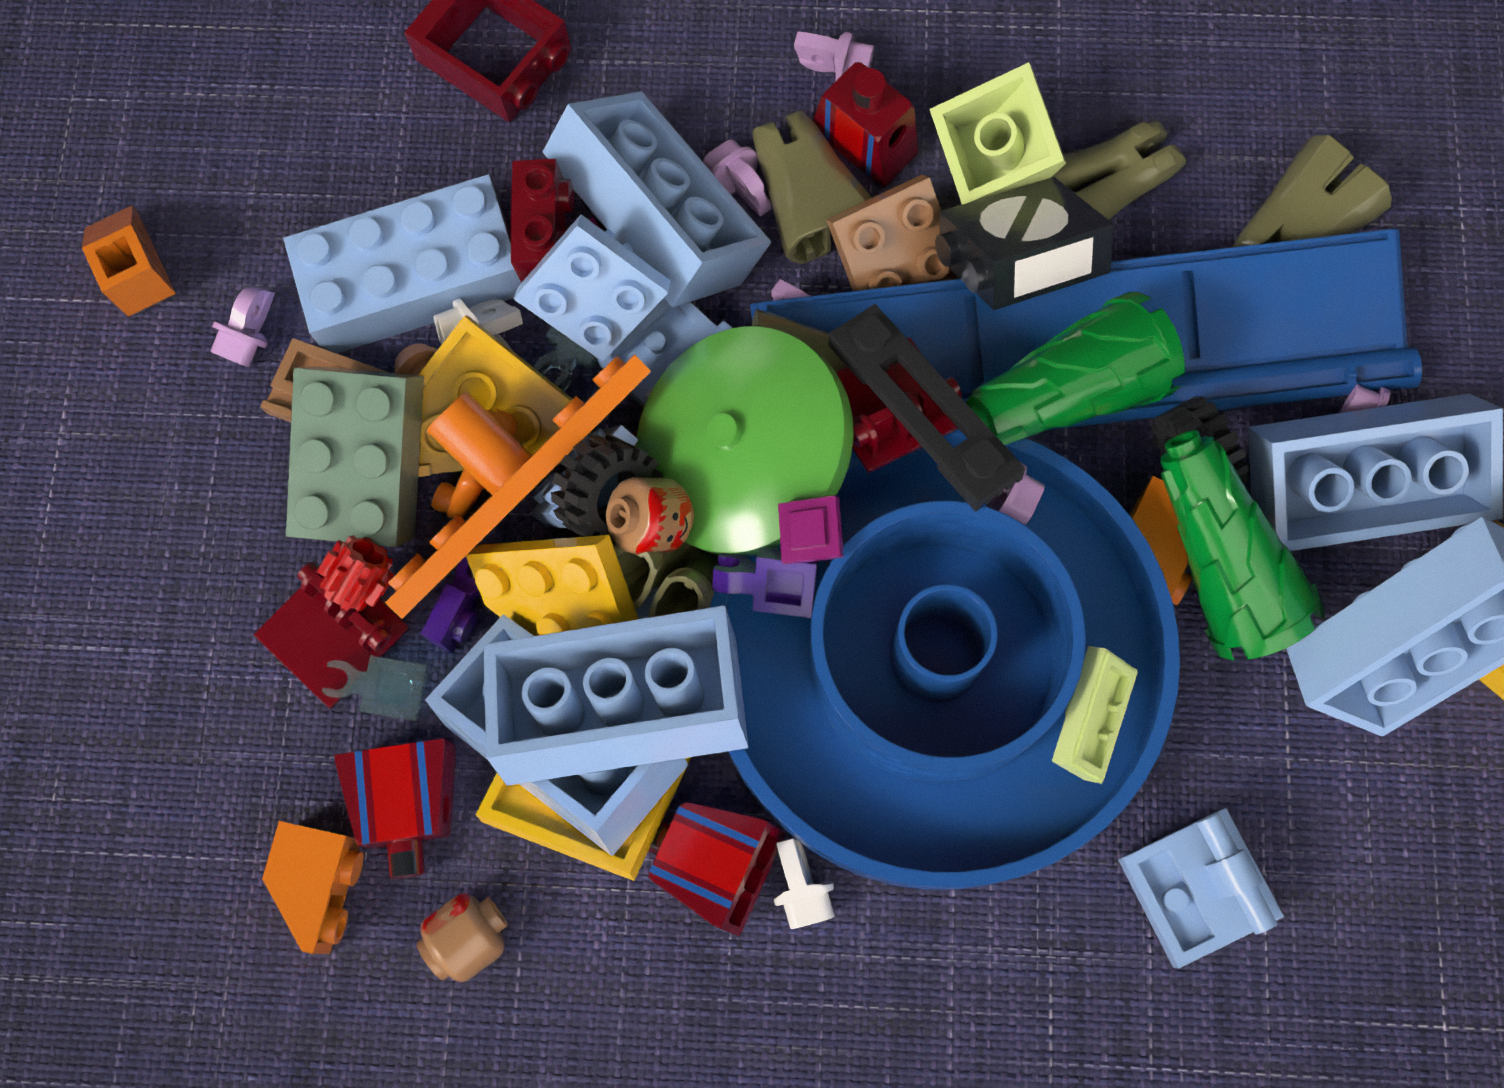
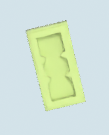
[1052,646,1138,784]

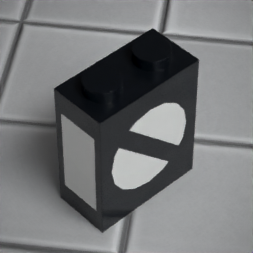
[935,177,1114,310]

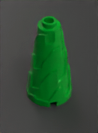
[966,291,1185,445]
[1161,430,1326,661]

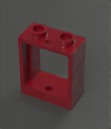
[404,0,571,123]

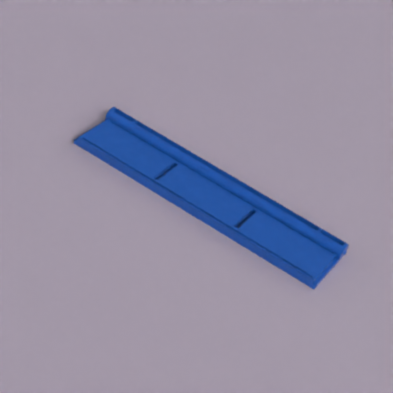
[750,229,1422,431]

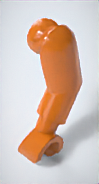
[431,408,518,518]

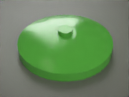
[636,326,853,557]

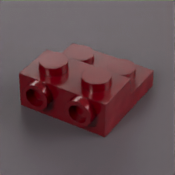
[511,158,574,283]

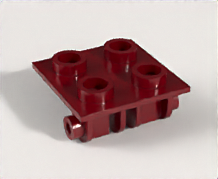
[836,337,962,473]
[253,561,410,709]

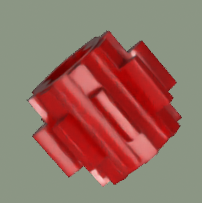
[317,535,395,612]

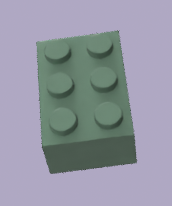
[286,366,424,547]

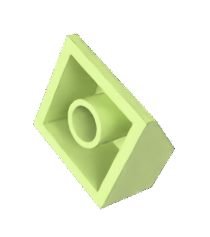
[930,62,1066,205]

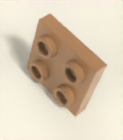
[826,175,959,291]

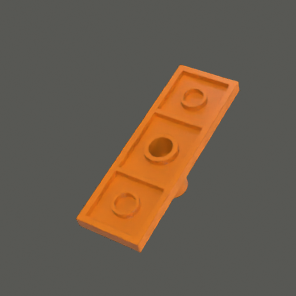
[385,355,651,619]

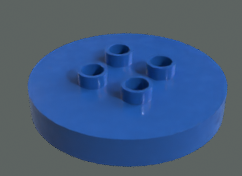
[710,429,1180,890]

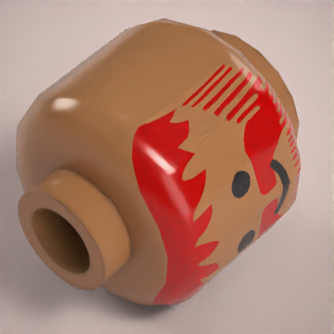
[606,477,694,555]
[416,893,508,982]

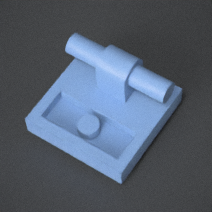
[598,298,732,408]
[1118,808,1284,968]

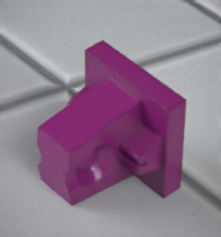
[778,495,844,565]

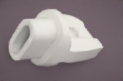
[433,298,523,345]
[773,838,835,929]

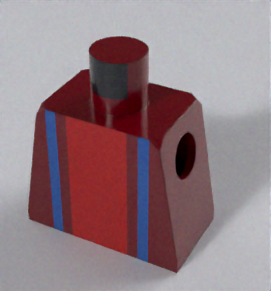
[813,62,918,189]
[334,738,456,879]
[648,802,785,937]

